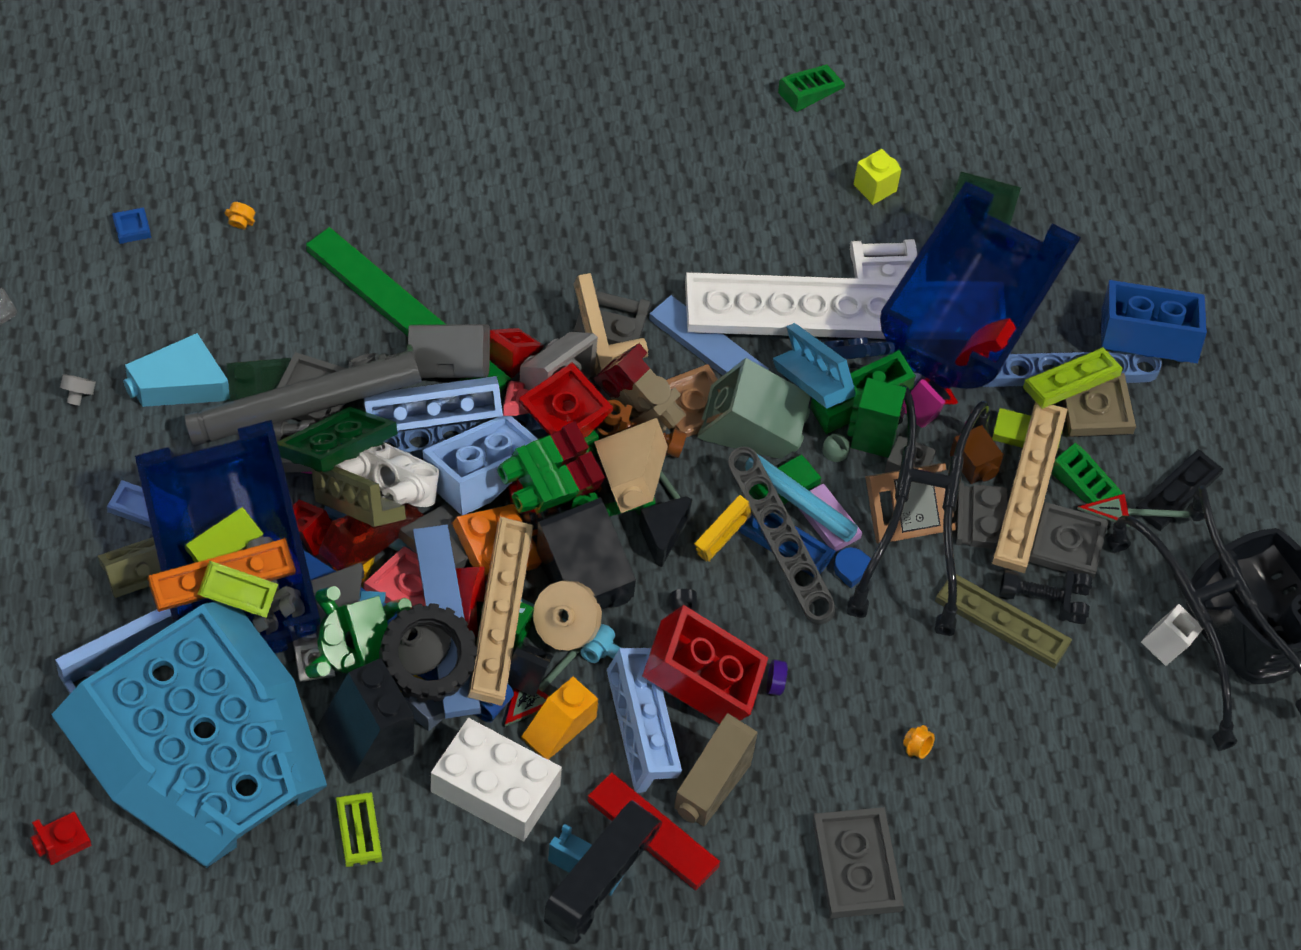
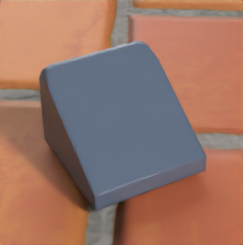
[405,696,445,731]

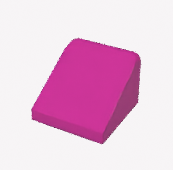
[903,379,945,428]

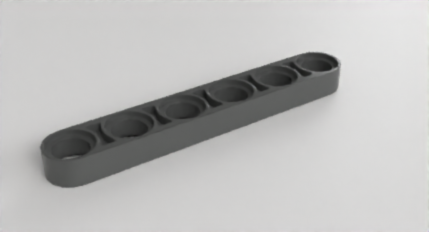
[728,446,835,624]

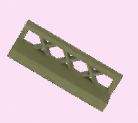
[311,466,406,527]
[98,512,231,598]

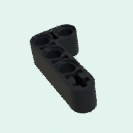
[544,800,662,944]

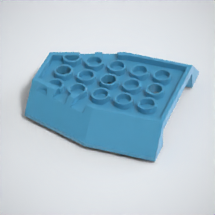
[51,601,327,868]

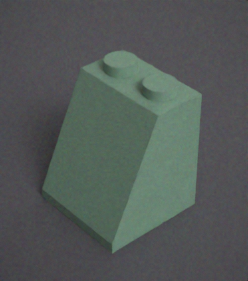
[697,358,811,459]

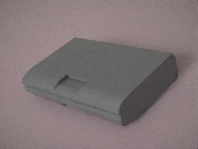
[408,324,490,378]

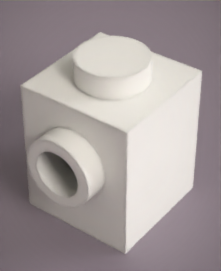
[1141,604,1203,666]

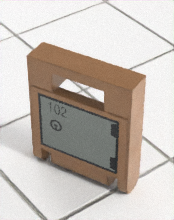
[865,463,956,543]

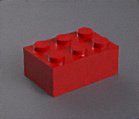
[642,605,768,724]

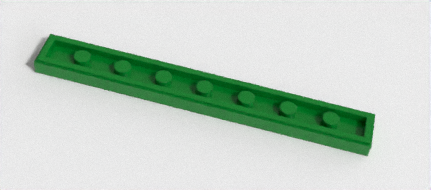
[306,227,511,392]

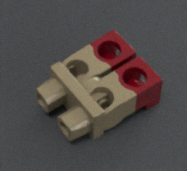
[593,343,686,432]

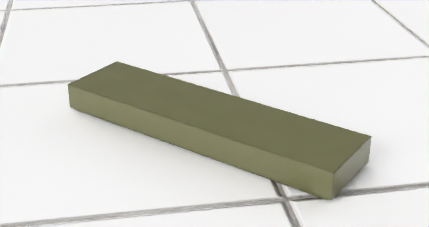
[935,574,1072,669]

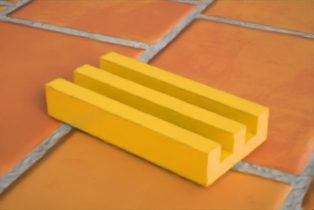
[694,495,752,562]

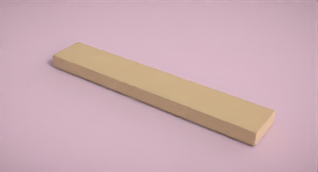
[992,402,1068,573]
[467,516,533,706]

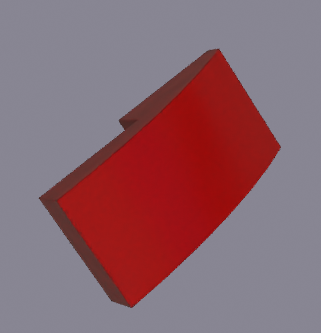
[954,318,1016,367]
[455,567,486,637]

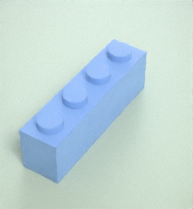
[364,376,503,431]

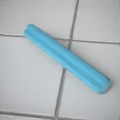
[745,454,858,542]

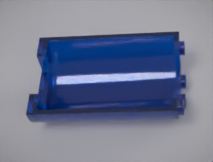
[880,181,1081,389]
[135,420,321,654]

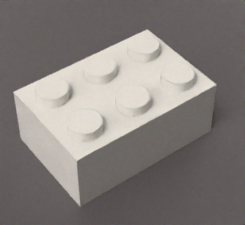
[431,718,562,842]

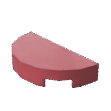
[503,381,530,416]

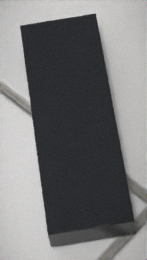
[1135,449,1224,531]

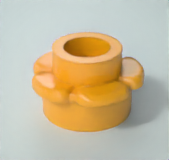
[224,202,256,230]
[903,725,935,759]

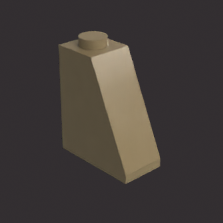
[674,713,758,827]

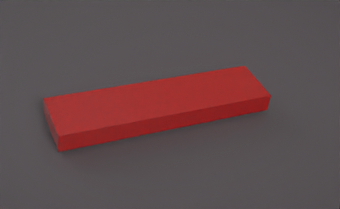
[587,772,720,891]

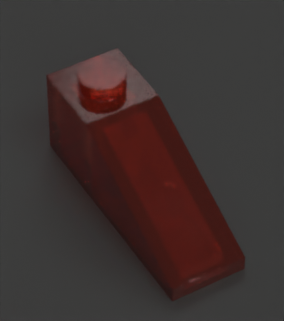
[318,503,424,571]

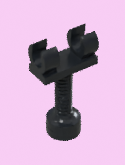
[999,570,1093,624]

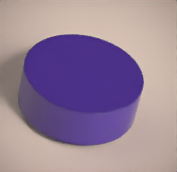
[767,659,788,696]

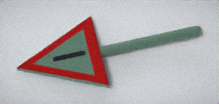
[1077,494,1190,527]

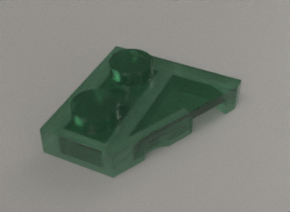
[227,358,291,402]

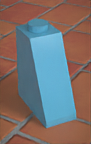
[123,333,230,407]

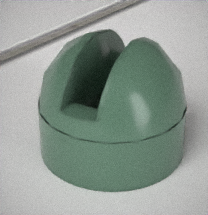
[822,433,850,462]

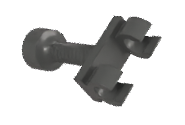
[246,537,305,635]

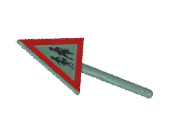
[505,648,581,727]

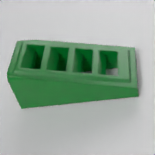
[778,64,845,112]
[1051,442,1123,504]

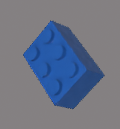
[1101,280,1207,364]

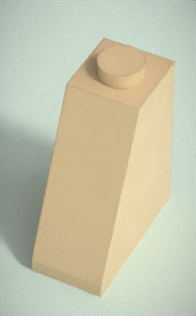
[594,418,668,513]

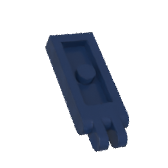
[824,337,895,359]

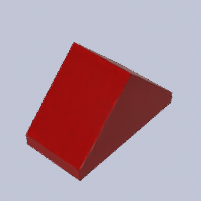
[490,328,544,378]

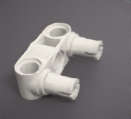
[335,442,439,507]

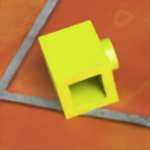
[853,149,902,205]

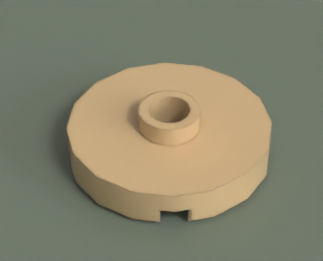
[533,580,602,651]

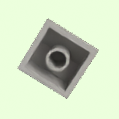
[520,332,598,390]

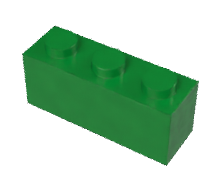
[810,350,916,434]
[847,377,906,458]

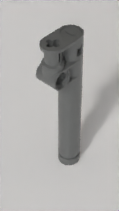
[185,344,422,446]

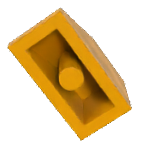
[521,676,598,760]

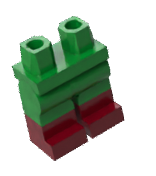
[497,421,605,514]

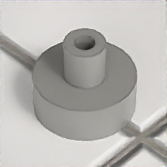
[60,374,96,406]

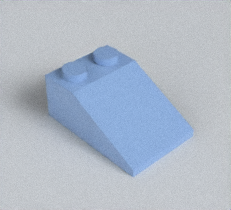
[422,416,538,515]

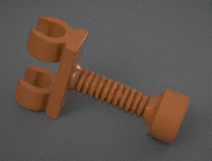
[596,400,687,458]

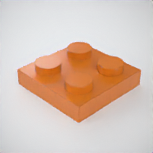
[452,504,542,581]

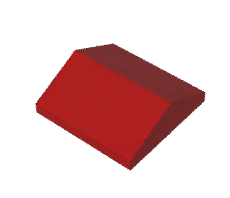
[519,362,613,438]

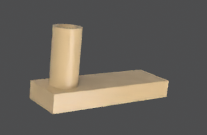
[574,273,648,375]

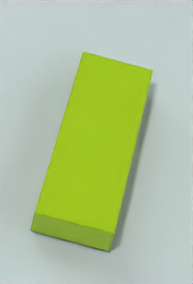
[1023,347,1123,409]

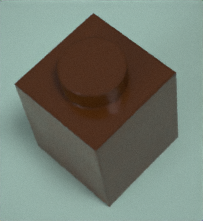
[950,425,1004,484]

